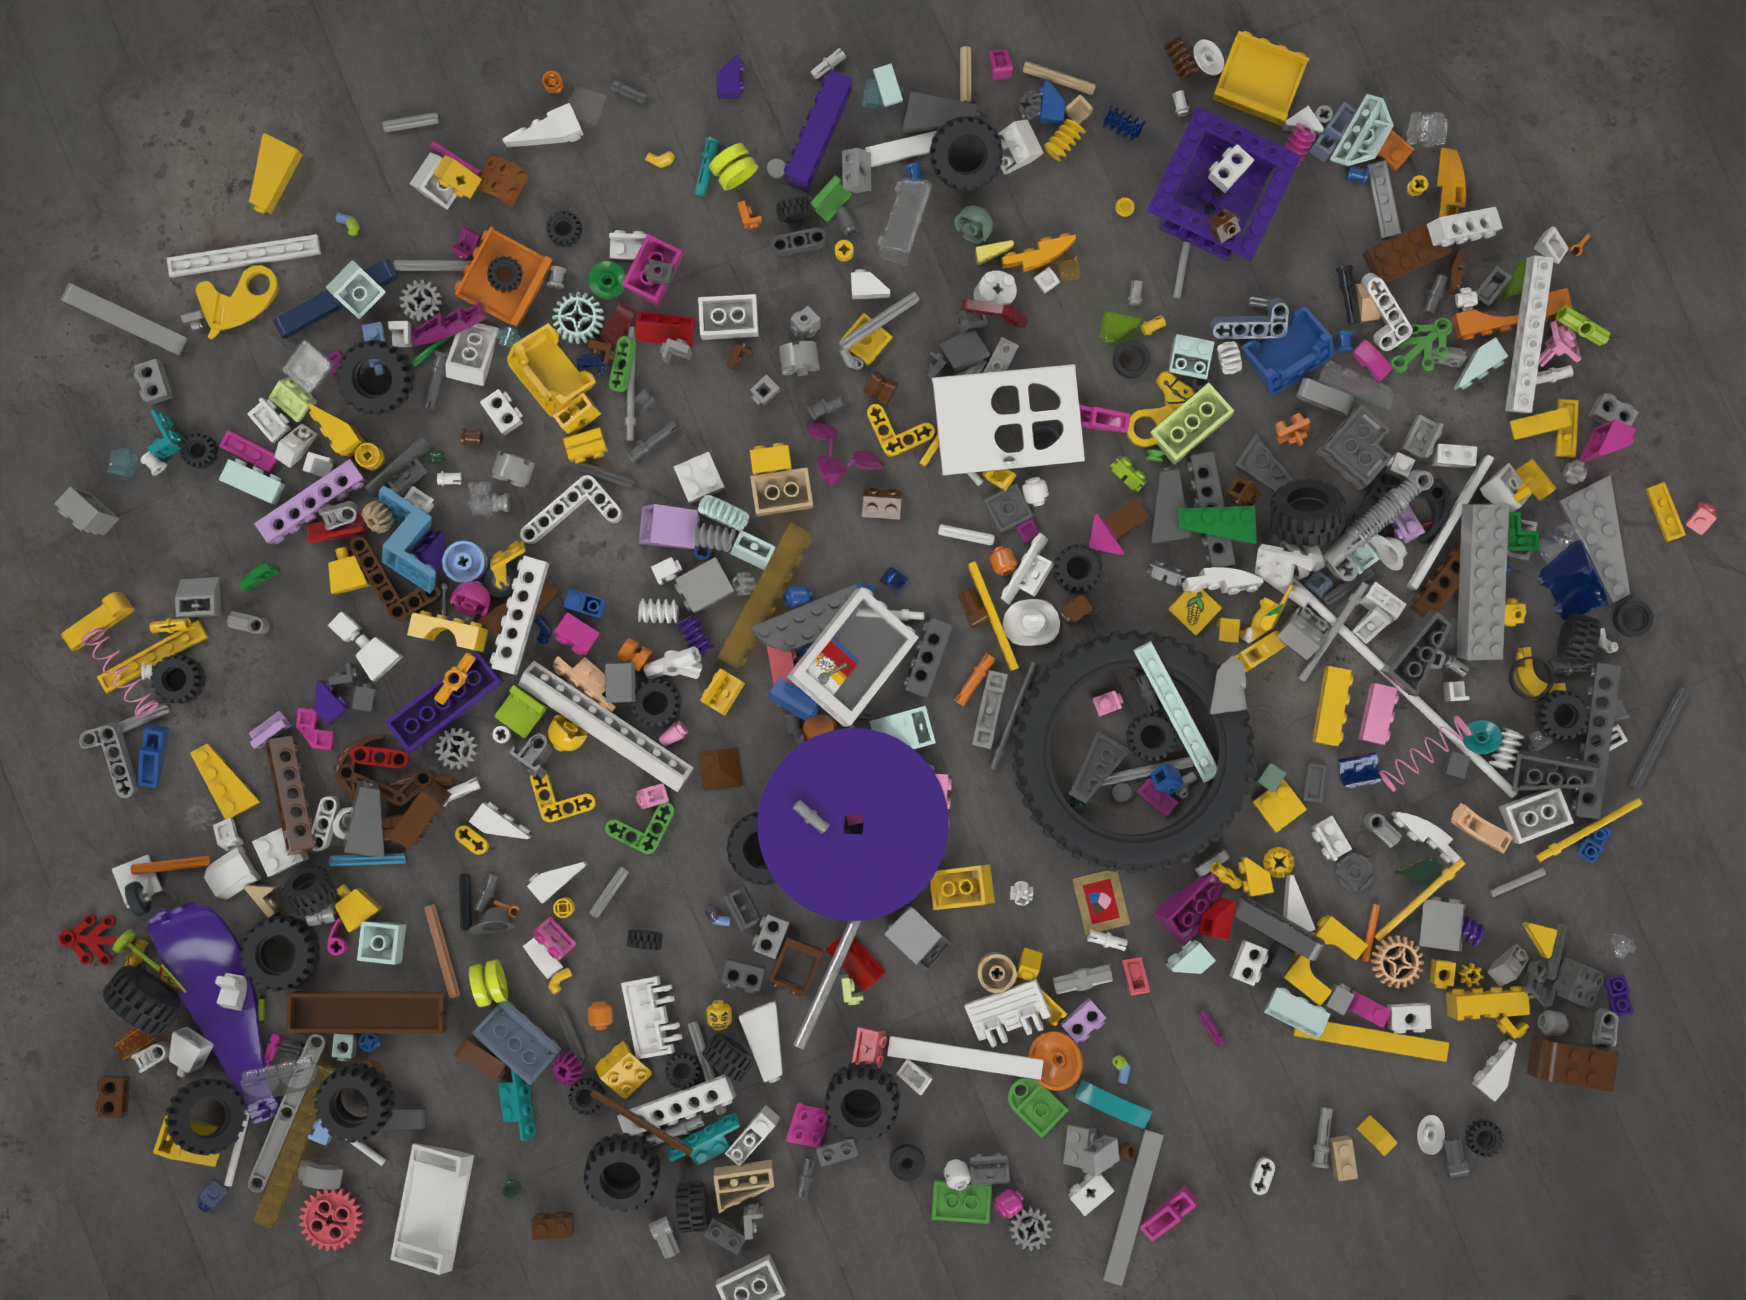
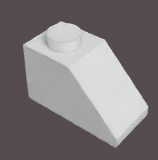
[851,269,890,299]

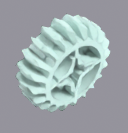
[552,292,604,344]
[698,495,749,531]

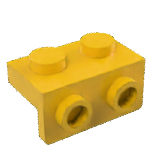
[700,668,745,716]

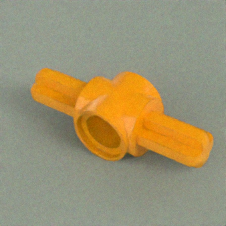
[434,653,476,704]

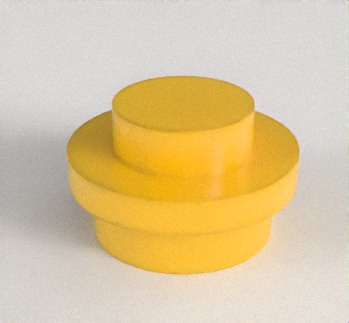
[1115,198,1135,217]

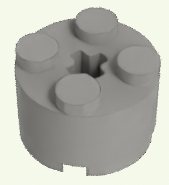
[779,341,820,376]
[492,450,536,487]

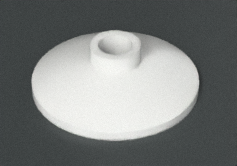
[1194,39,1224,75]
[1417,1115,1445,1155]

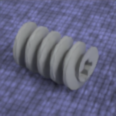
[693,523,736,552]

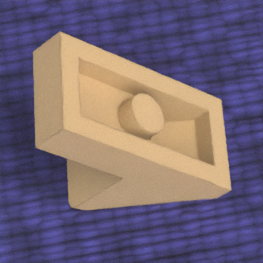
[244,884,280,918]

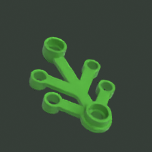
[1392,318,1453,373]

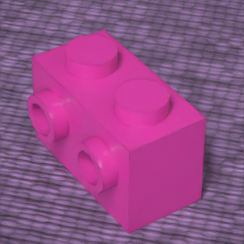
[554,612,600,656]

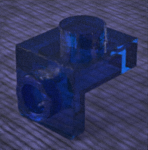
[577,354,606,377]
[197,1179,228,1214]

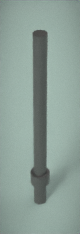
[989,661,1038,771]

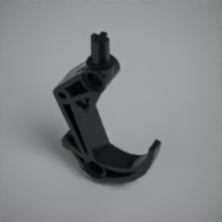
[1340,476,1452,542]

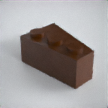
[390,781,452,849]

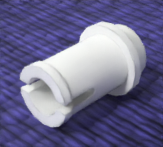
[1172,91,1190,117]
[437,471,462,486]

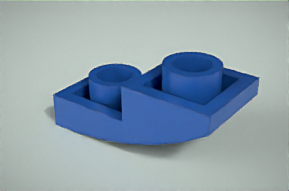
[1576,820,1613,864]

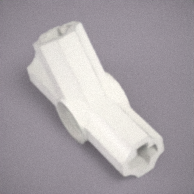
[644,646,702,679]

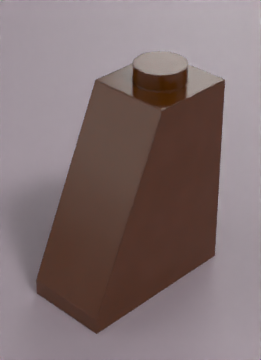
[454,1035,509,1080]

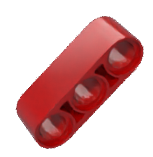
[349,745,408,768]

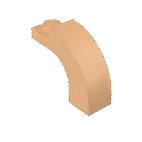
[1451,803,1513,854]

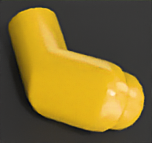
[645,151,675,168]

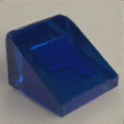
[879,566,909,595]

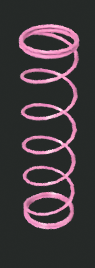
[82,627,158,718]
[1378,715,1472,792]

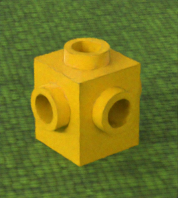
[1504,598,1526,626]

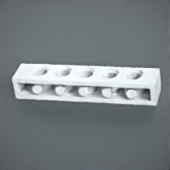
[490,556,549,675]
[617,1075,736,1137]

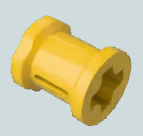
[1407,175,1428,197]

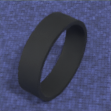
[1508,656,1554,699]

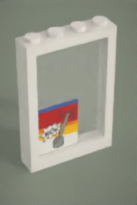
[787,587,919,727]

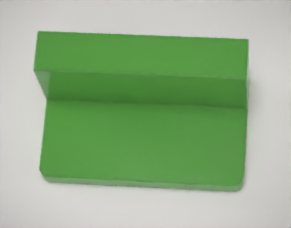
[810,175,852,222]

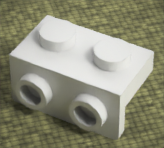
[247,397,291,443]

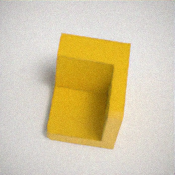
[1217,618,1240,643]

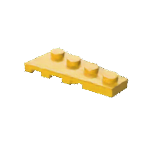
[190,744,261,820]

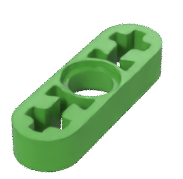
[609,336,636,392]

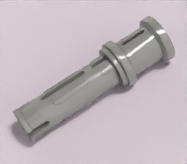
[1311,1107,1333,1168]

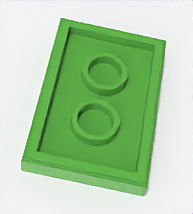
[931,1179,992,1224]

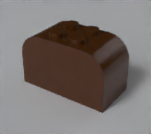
[1527,1035,1619,1092]

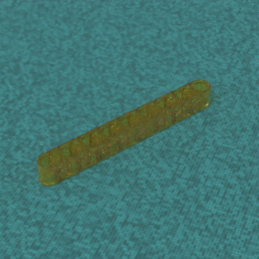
[253,1061,338,1230]

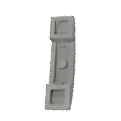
[972,670,1008,749]

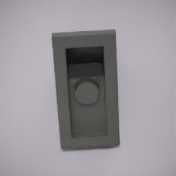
[1476,265,1513,306]

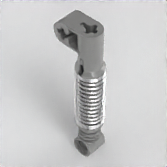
[1322,469,1433,581]

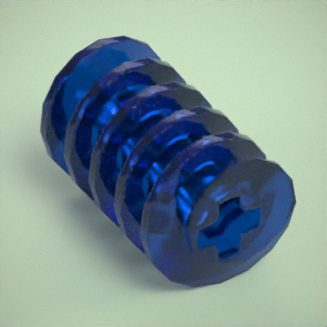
[1103,105,1146,141]

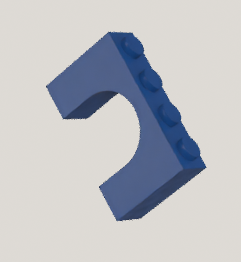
[767,643,828,721]

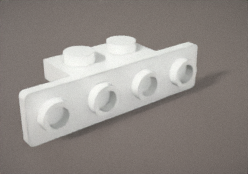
[1001,533,1054,605]

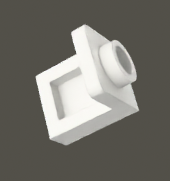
[403,486,434,513]

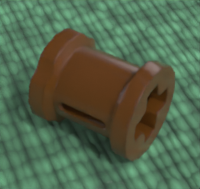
[460,428,483,446]

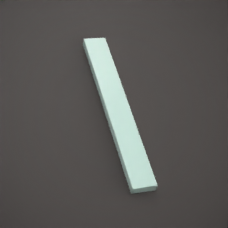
[1134,641,1217,783]

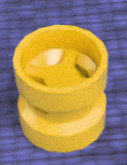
[553,897,575,918]

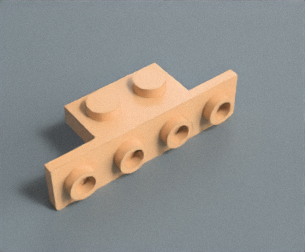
[552,656,615,713]

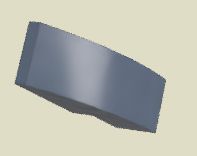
[1309,102,1357,162]

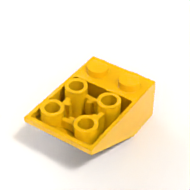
[308,404,366,458]
[153,1114,220,1167]

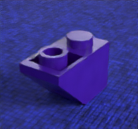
[716,55,744,99]
[412,531,445,572]
[315,680,349,724]

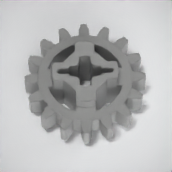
[400,280,443,322]
[435,728,478,769]
[1009,1206,1052,1251]

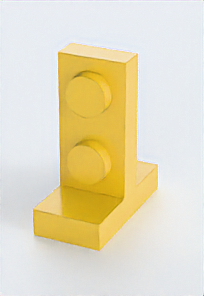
[1512,459,1556,502]

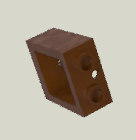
[770,936,824,997]

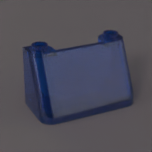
[1537,539,1609,620]

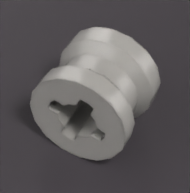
[492,493,510,512]

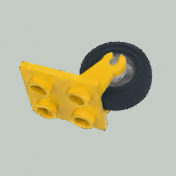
[484,541,526,598]

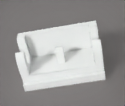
[1360,582,1407,625]

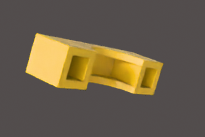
[407,611,488,652]

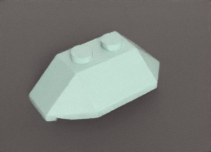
[1330,94,1394,166]

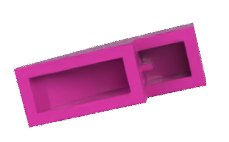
[1079,405,1130,433]
[1139,1185,1198,1242]

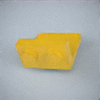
[595,1041,652,1099]

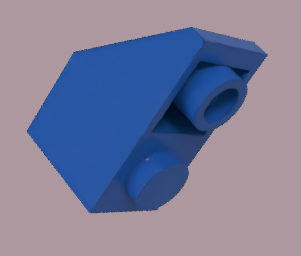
[1036,81,1065,126]
[563,589,606,618]

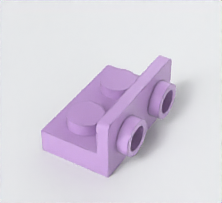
[1388,506,1425,544]
[249,711,292,749]

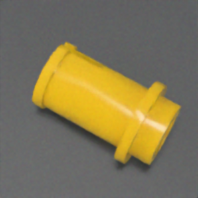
[1140,315,1166,336]

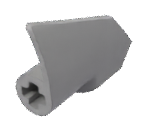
[1210,656,1247,714]

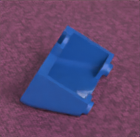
[1241,306,1334,395]

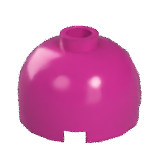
[450,581,491,617]

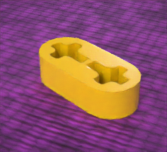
[455,825,489,855]

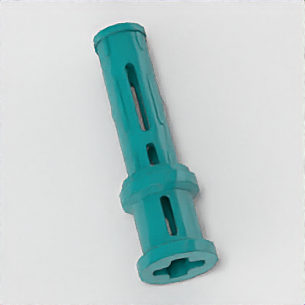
[693,137,721,197]

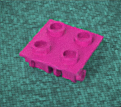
[786,1102,828,1147]

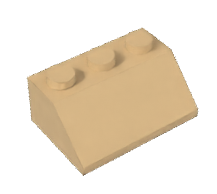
[750,468,814,516]

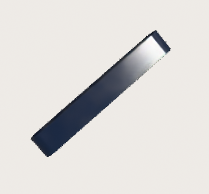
[273,259,398,339]

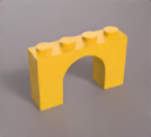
[1282,915,1368,1006]

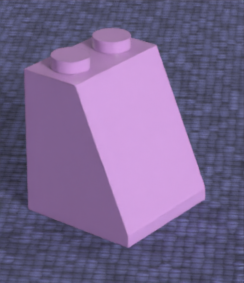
[639,504,700,549]

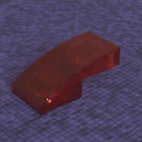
[599,302,636,346]

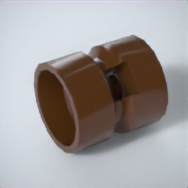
[863,370,899,405]

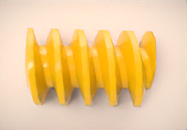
[1044,119,1086,162]

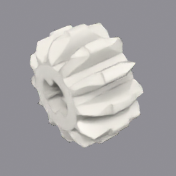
[1217,341,1242,375]

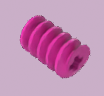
[1284,123,1316,167]

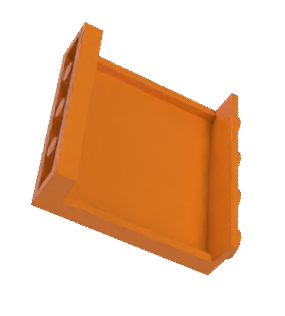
[454,227,554,329]

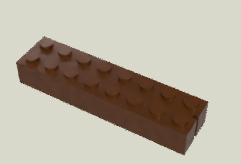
[286,991,447,1033]

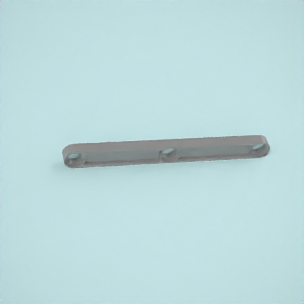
[248,1033,327,1193]

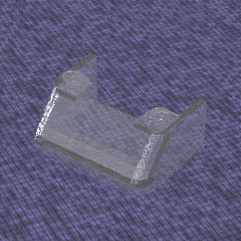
[877,178,933,266]

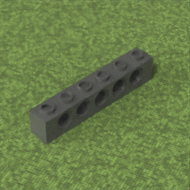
[1186,451,1235,568]

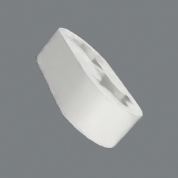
[1250,1157,1275,1195]

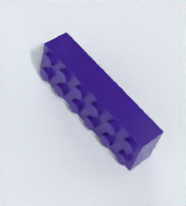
[784,69,852,193]
[385,651,504,753]

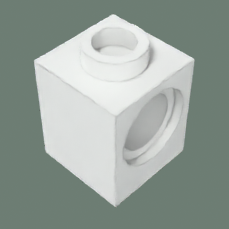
[328,612,362,642]

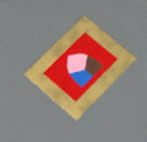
[1072,870,1130,935]

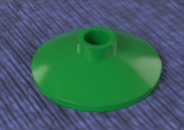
[588,261,626,299]

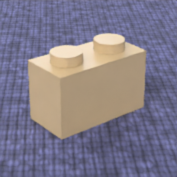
[1329,1135,1358,1181]

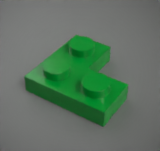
[1507,512,1540,551]
[238,562,280,591]

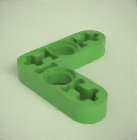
[605,802,675,854]

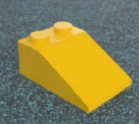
[930,864,995,910]

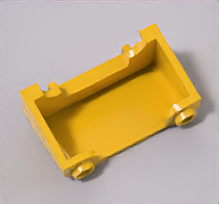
[507,323,596,417]

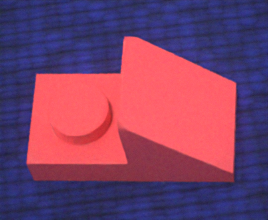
[1122,957,1150,996]

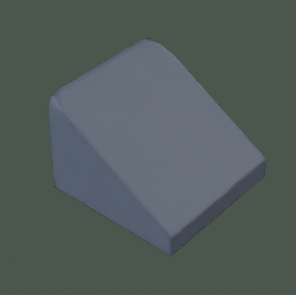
[1305,570,1334,599]

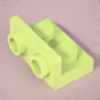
[269,377,317,422]
[840,974,864,1005]

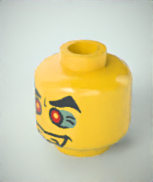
[706,1000,732,1030]

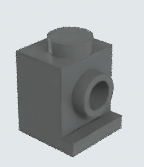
[644,259,675,287]

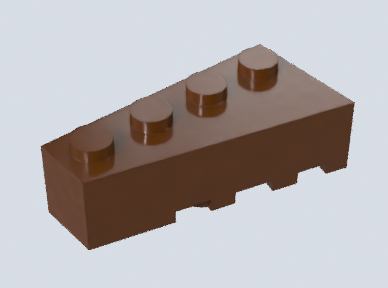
[478,578,562,639]

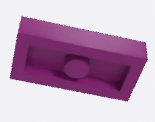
[1136,777,1179,817]

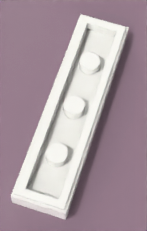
[865,131,937,167]

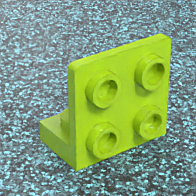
[495,685,548,738]

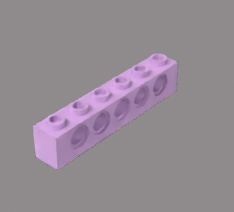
[254,459,367,544]

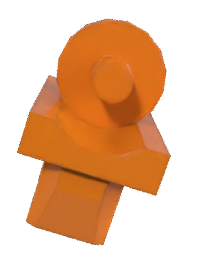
[1275,413,1311,447]

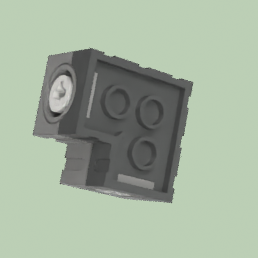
[1315,404,1392,490]

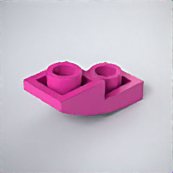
[1352,340,1393,381]

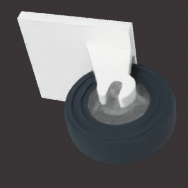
[112,854,162,917]

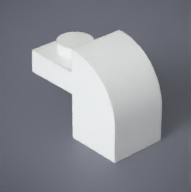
[215,973,247,1011]

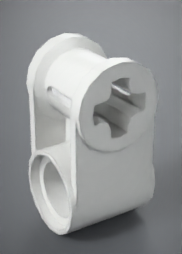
[131,1041,171,1073]

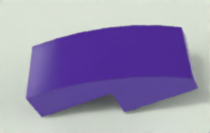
[1604,974,1634,1017]

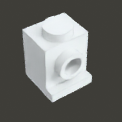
[651,557,682,585]

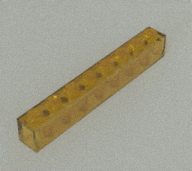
[717,522,813,669]

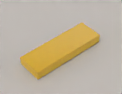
[1555,399,1579,458]
[1509,407,1572,440]
[1645,482,1686,542]

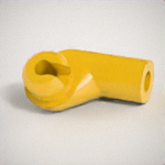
[548,968,572,994]

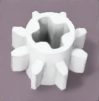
[1455,287,1478,312]
[1010,881,1033,905]

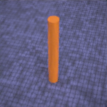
[1361,904,1380,962]

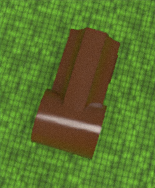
[958,587,990,629]

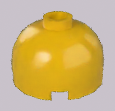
[548,715,587,751]

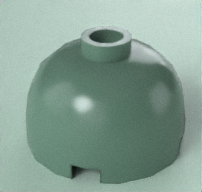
[954,205,993,244]

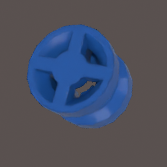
[359,1033,382,1052]

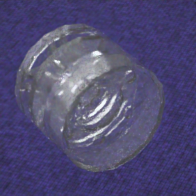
[1538,522,1590,574]

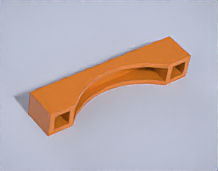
[1451,288,1573,341]

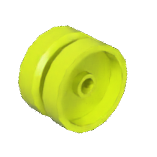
[709,143,758,190]
[469,959,508,1007]

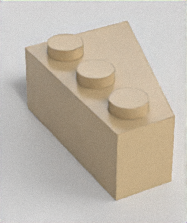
[713,1160,775,1213]

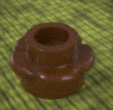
[1118,1142,1135,1162]

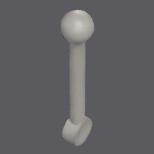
[441,583,448,616]

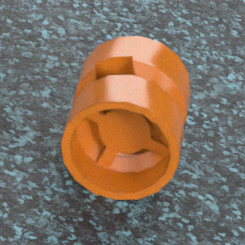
[616,637,652,672]

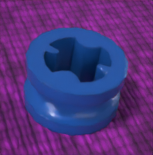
[694,544,712,561]

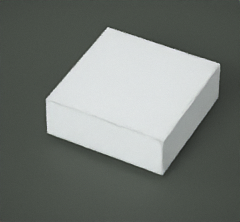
[1034,267,1060,294]

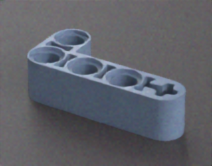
[1210,297,1289,339]

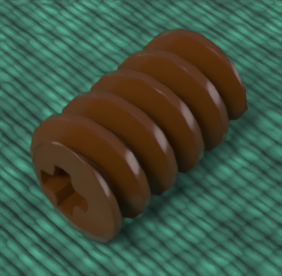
[1164,36,1200,80]

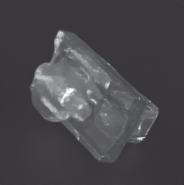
[467,481,494,518]

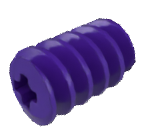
[676,615,715,655]
[1461,915,1484,947]

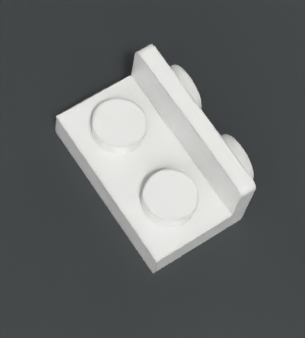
[609,230,647,261]
[1311,816,1352,861]

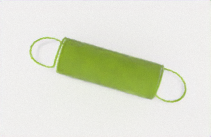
[258,993,266,1026]

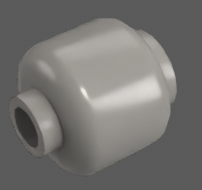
[1538,1010,1569,1037]

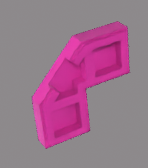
[296,708,335,750]

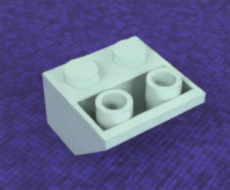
[1169,334,1214,380]
[1166,939,1216,974]

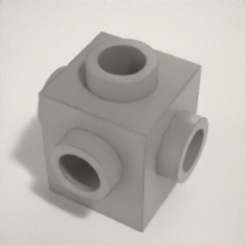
[790,306,820,341]

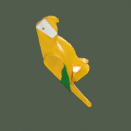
[1239,584,1293,644]

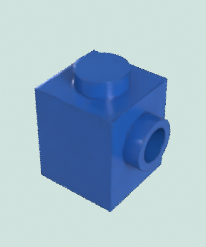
[1150,764,1184,794]

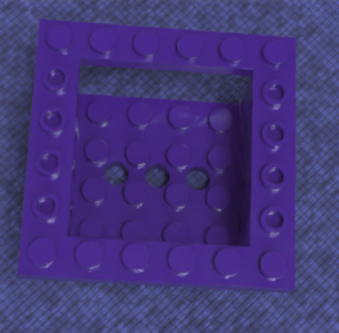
[1147,106,1301,261]

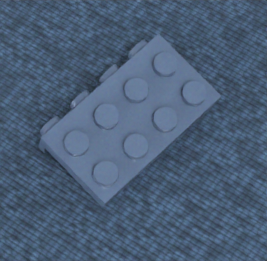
[472,1001,561,1085]

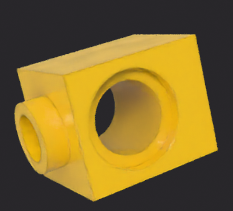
[1429,959,1456,989]

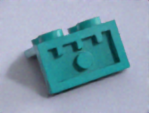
[147,409,183,459]

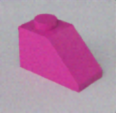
[1347,990,1392,1028]

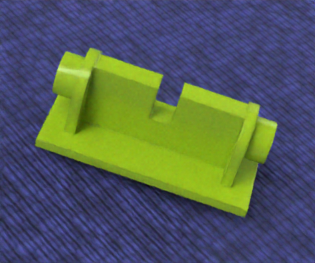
[1110,456,1148,492]

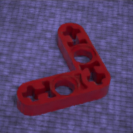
[960,299,1028,328]

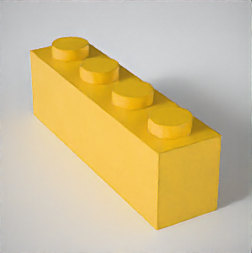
[1312,666,1353,746]

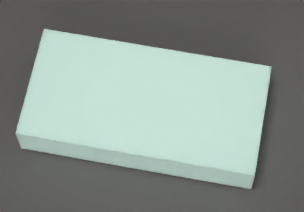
[873,64,903,107]

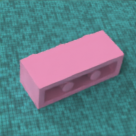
[1358,683,1399,745]

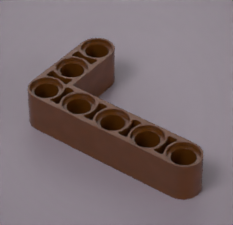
[350,537,442,621]

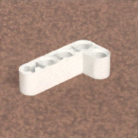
[1361,273,1412,351]

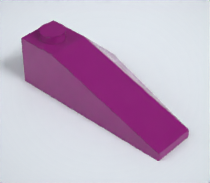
[1154,871,1225,946]

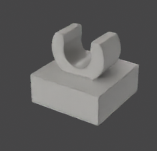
[181,309,204,330]

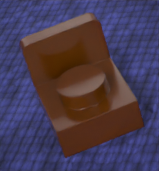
[588,340,615,366]
[726,343,754,370]

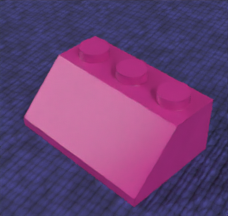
[622,234,684,306]
[1579,419,1636,462]

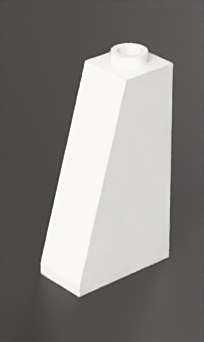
[739,1000,783,1083]

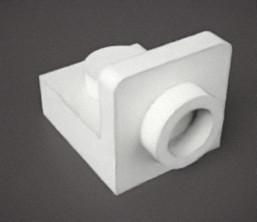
[213,817,244,851]

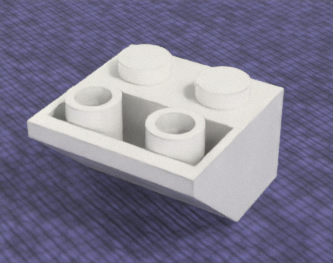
[998,120,1044,175]

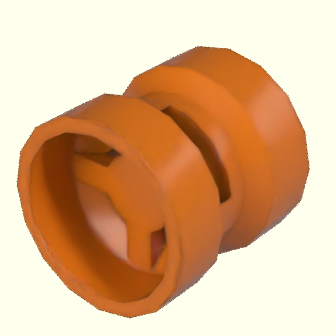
[542,71,564,95]

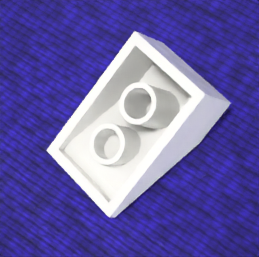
[446,323,499,386]

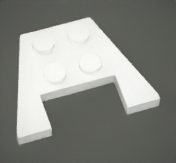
[1255,544,1316,608]

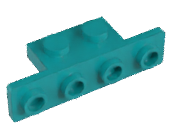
[498,1069,536,1141]
[667,1113,740,1166]

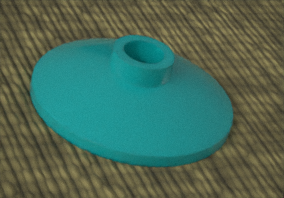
[1462,720,1502,754]

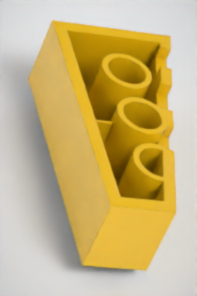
[1446,986,1530,1020]

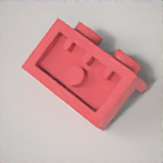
[852,1027,887,1069]

